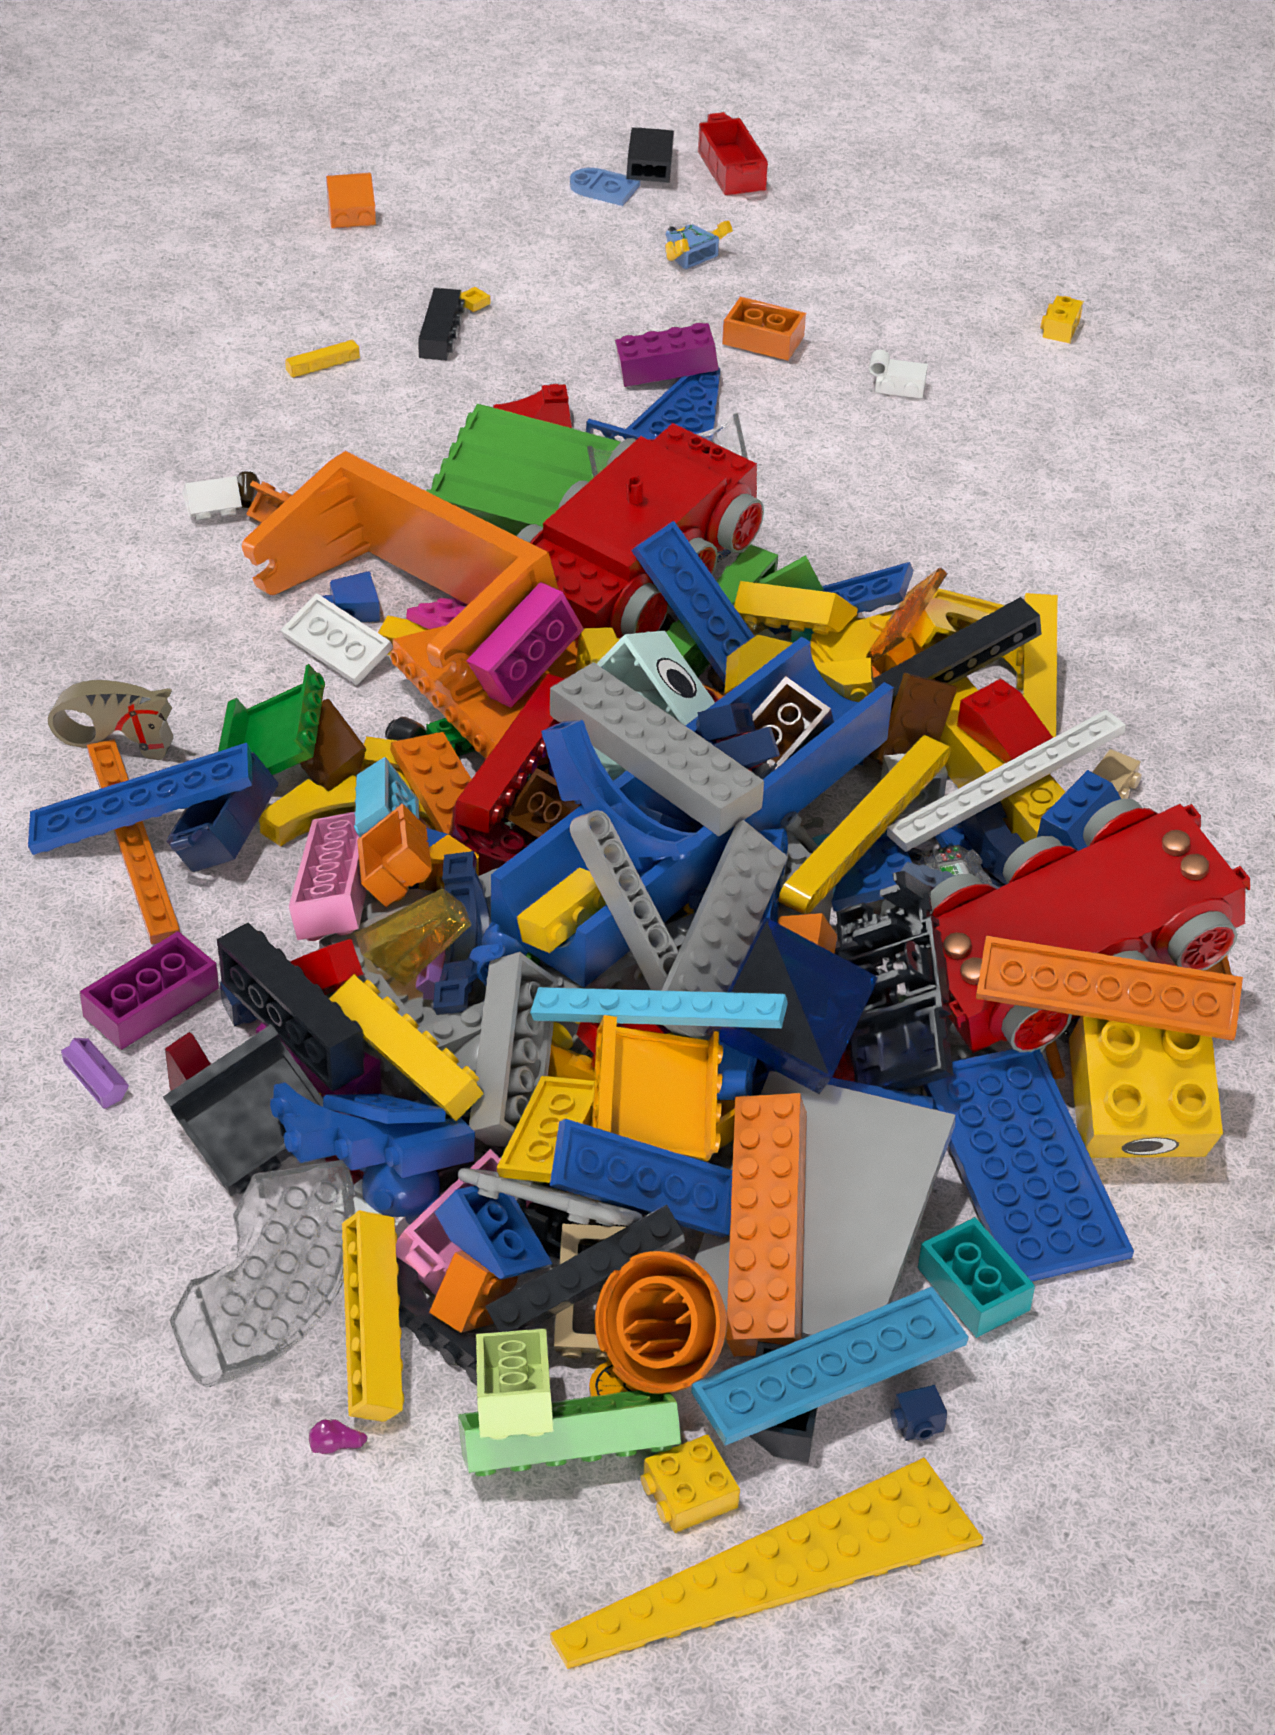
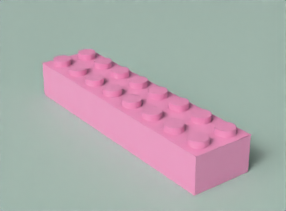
[289,812,367,941]

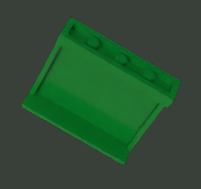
[218,664,325,775]

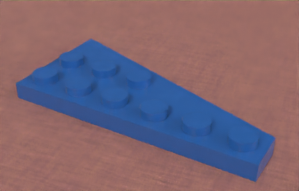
[831,822,912,912]

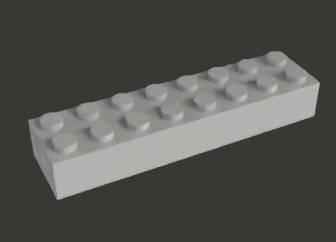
[550,662,764,836]

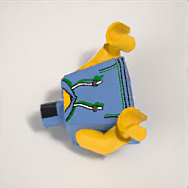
[665,220,733,269]

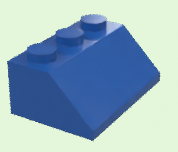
[1037,770,1121,851]

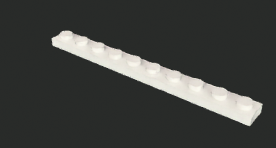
[887,710,1126,852]

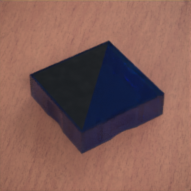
[705,917,878,1094]

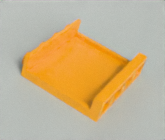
[592,1015,723,1163]

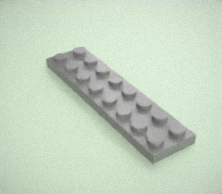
[661,820,788,1040]

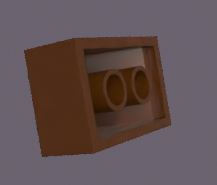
[752,676,834,769]

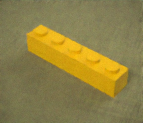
[285,339,360,378]

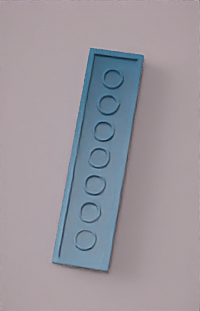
[691,1286,969,1446]

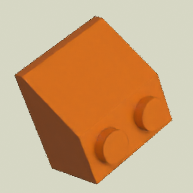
[326,172,376,228]

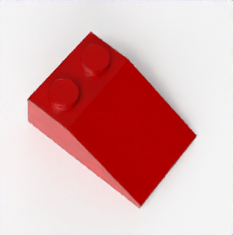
[957,678,1053,763]

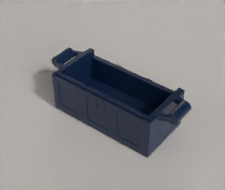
[166,752,279,872]

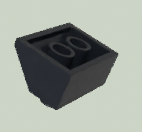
[749,1341,818,1463]

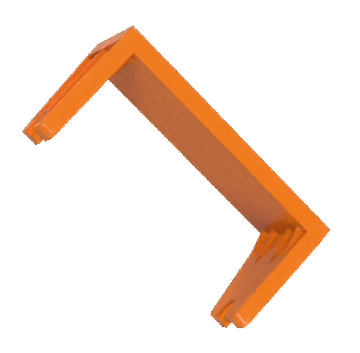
[242,451,559,701]

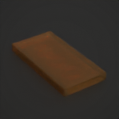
[866,568,948,663]

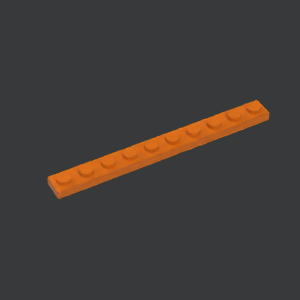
[87,739,180,945]

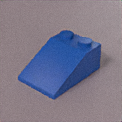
[434,1186,553,1279]

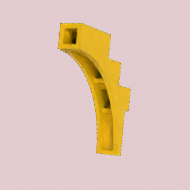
[259,771,437,846]

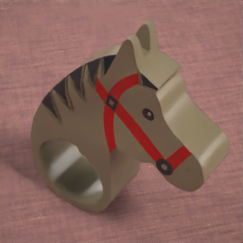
[48,680,174,760]

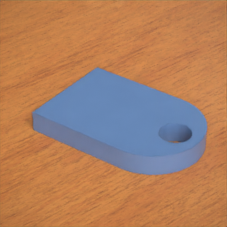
[570,168,640,206]

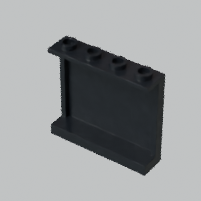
[163,1024,334,1196]

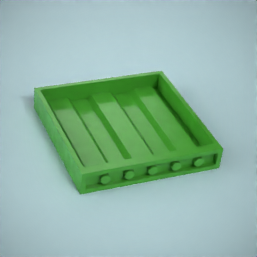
[426,403,621,536]

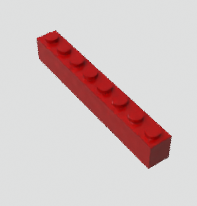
[455,674,564,833]

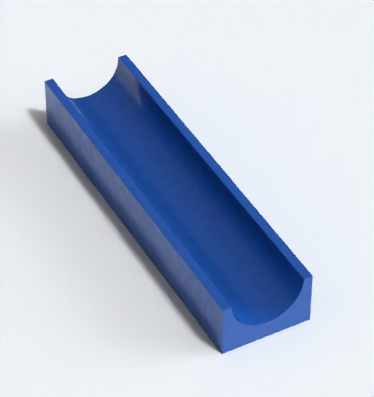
[491,637,894,988]

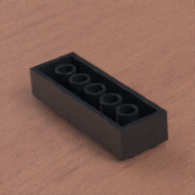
[217,922,365,1092]

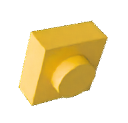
[462,287,491,312]

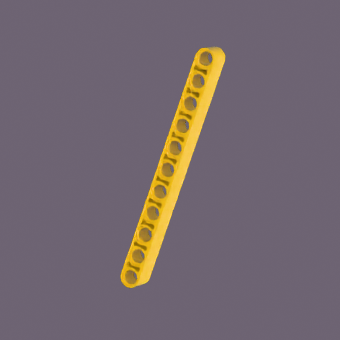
[778,735,951,915]

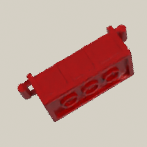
[698,112,768,196]

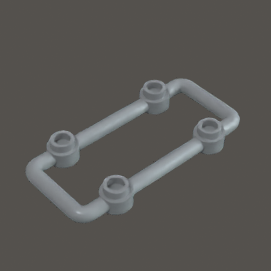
[458,1168,643,1226]

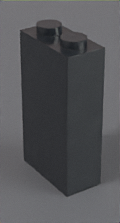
[626,127,674,183]

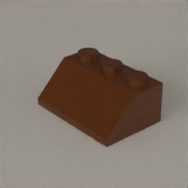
[300,699,366,792]
[504,768,582,838]

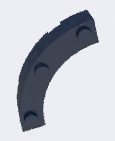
[960,800,1025,885]

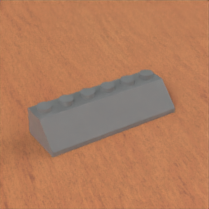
[469,952,558,1148]

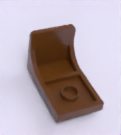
[867,673,957,766]

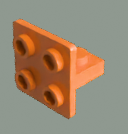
[246,481,292,523]

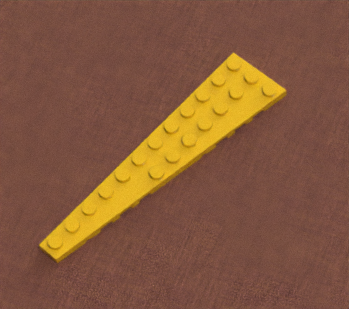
[550,1457,983,1669]

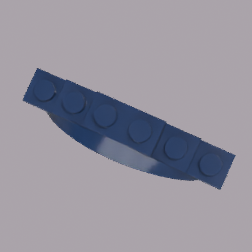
[433,851,491,1015]

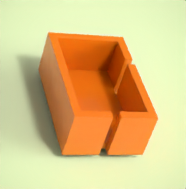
[357,803,432,907]

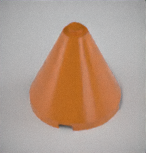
[595,1251,727,1393]

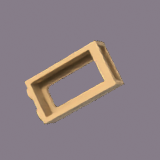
[554,1224,626,1360]

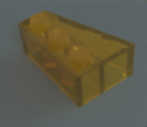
[355,888,471,986]

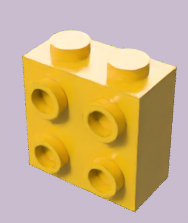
[640,1434,740,1533]

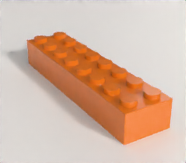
[726,1093,807,1357]

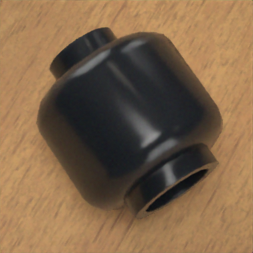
[385,716,426,741]

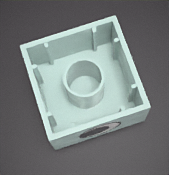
[593,631,715,780]

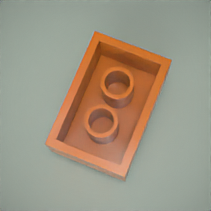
[722,296,806,361]

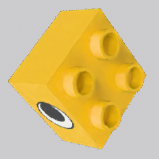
[1069,1016,1223,1158]

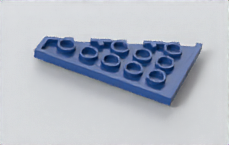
[626,367,721,442]

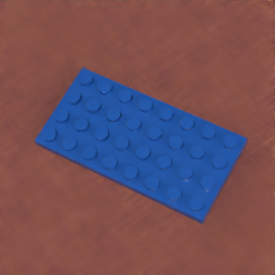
[923,1049,1134,1281]

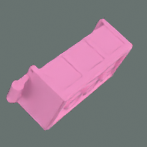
[396,1149,532,1295]

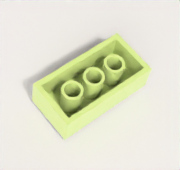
[476,1329,553,1439]

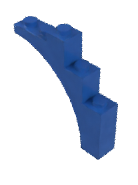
[541,720,701,873]
[270,1082,475,1178]

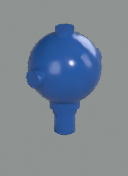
[360,1162,441,1224]

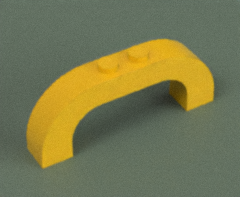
[910,598,1021,674]

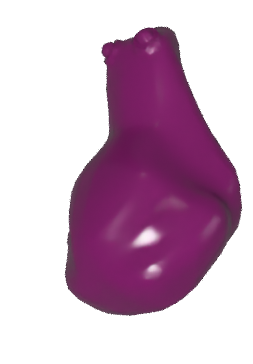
[309,1419,368,1454]

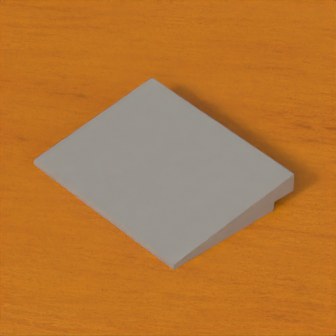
[694,1071,956,1339]

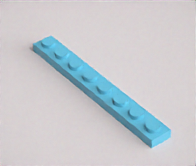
[530,987,788,1028]

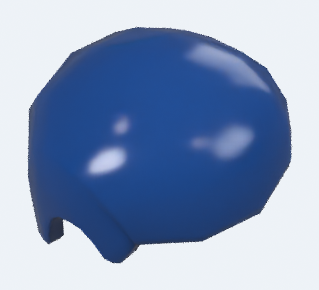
[482,922,528,958]

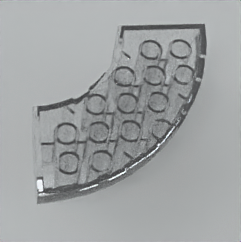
[169,1160,355,1387]

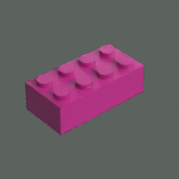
[466,582,584,708]

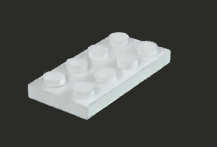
[281,593,393,685]

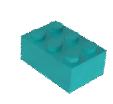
[917,1217,1035,1338]

